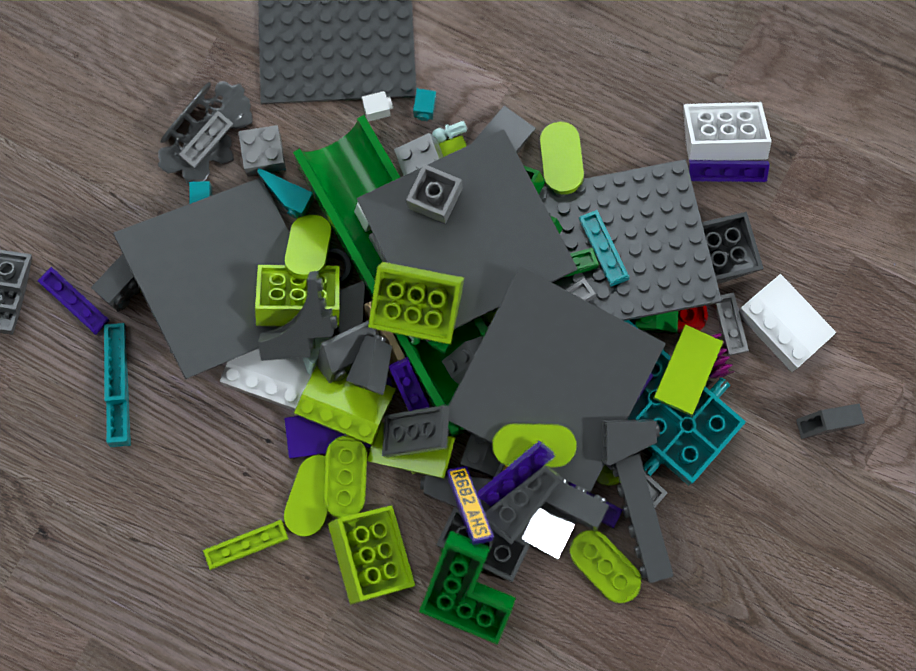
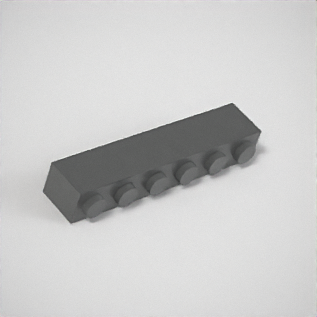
[611,453,674,583]

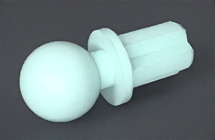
[432,121,467,144]

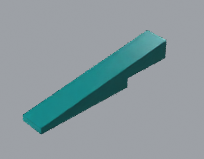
[104,323,131,448]

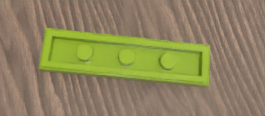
[203,520,289,570]

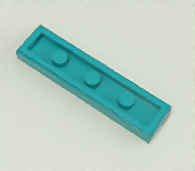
[579,210,629,287]

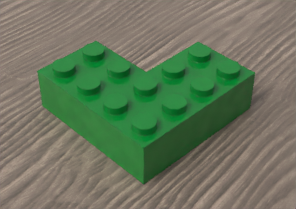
[419,531,516,645]

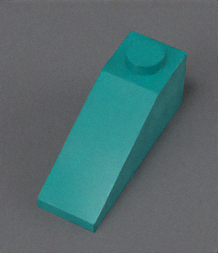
[257,168,315,219]

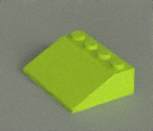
[368,262,464,344]
[255,265,340,327]
[294,366,396,446]
[328,505,415,605]

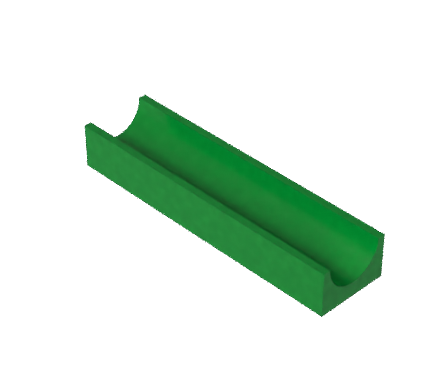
[293,115,488,438]

